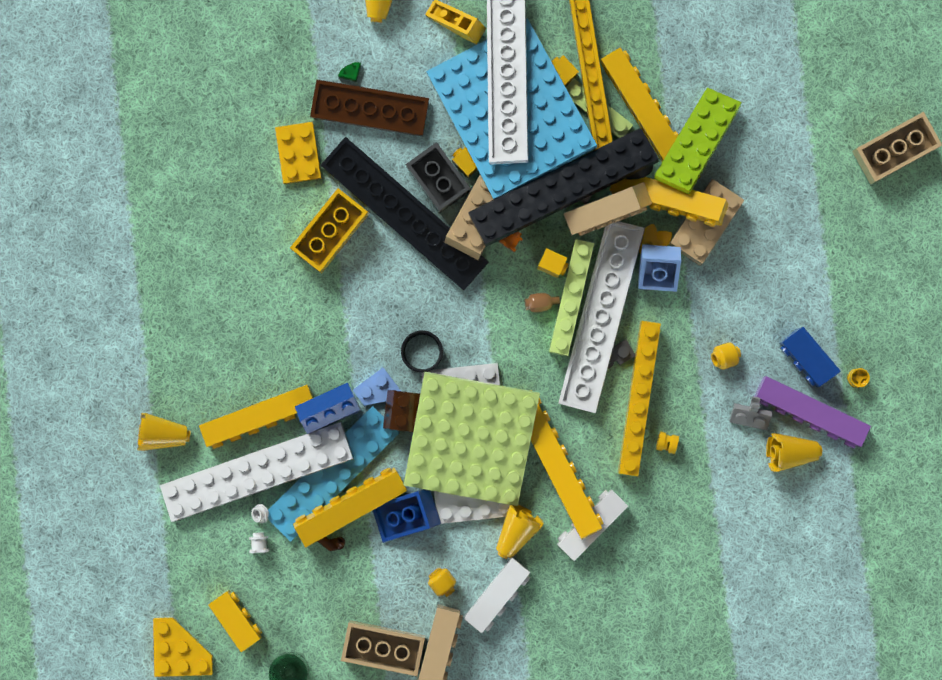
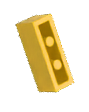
[208,590,262,652]

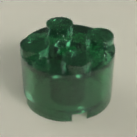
[269,651,310,680]

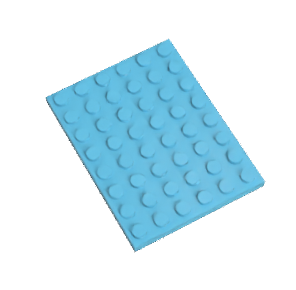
[426,18,597,199]

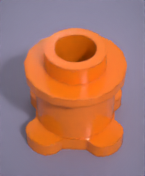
[499,231,523,253]

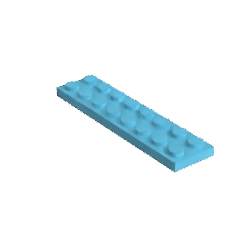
[268,406,400,542]

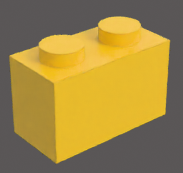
[537,248,569,278]

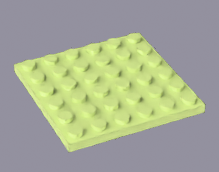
[404,372,540,506]

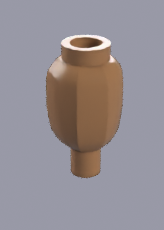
[524,293,560,312]

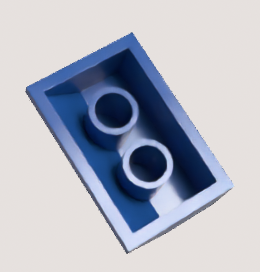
[780,327,841,387]
[295,383,362,434]

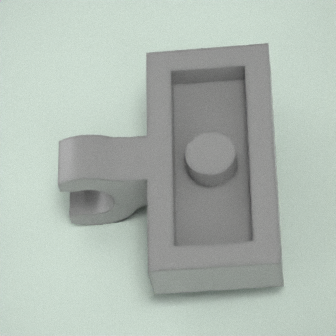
[729,396,772,430]

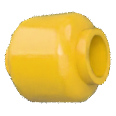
[711,342,741,370]
[428,567,457,597]

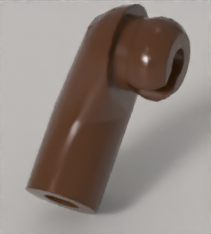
[317,537,345,551]

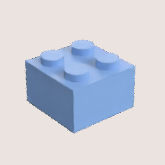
[638,244,681,292]

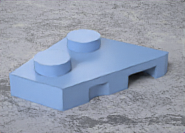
[353,368,401,406]

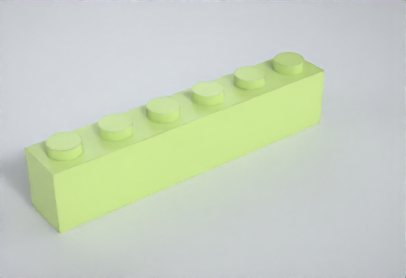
[549,239,594,356]

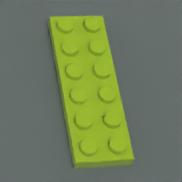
[654,87,742,194]

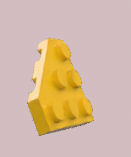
[153,617,213,677]

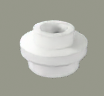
[251,504,269,523]

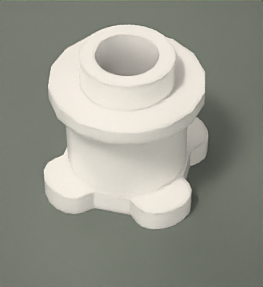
[249,532,269,553]

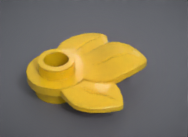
[639,224,672,254]

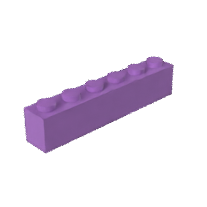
[754,376,871,449]

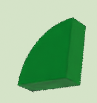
[338,62,361,82]

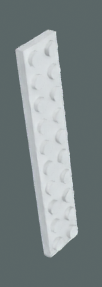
[487,0,528,165]
[558,220,645,414]
[160,422,353,522]

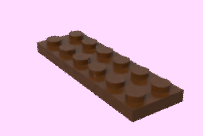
[310,79,429,137]

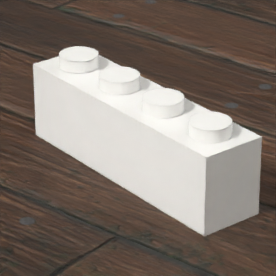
[557,489,628,561]
[464,558,531,633]

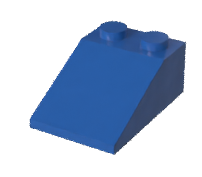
[373,489,441,542]

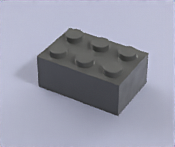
[405,142,471,213]

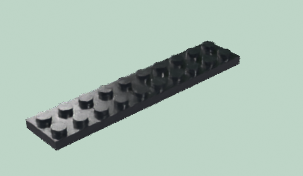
[468,128,659,247]
[321,137,489,291]

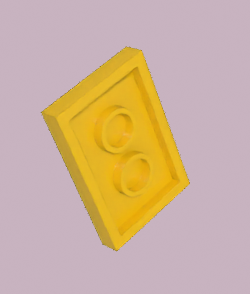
[275,122,321,184]

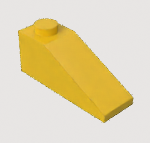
[425,0,487,45]

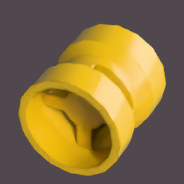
[847,368,870,388]
[656,431,679,454]

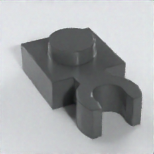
[608,339,635,369]

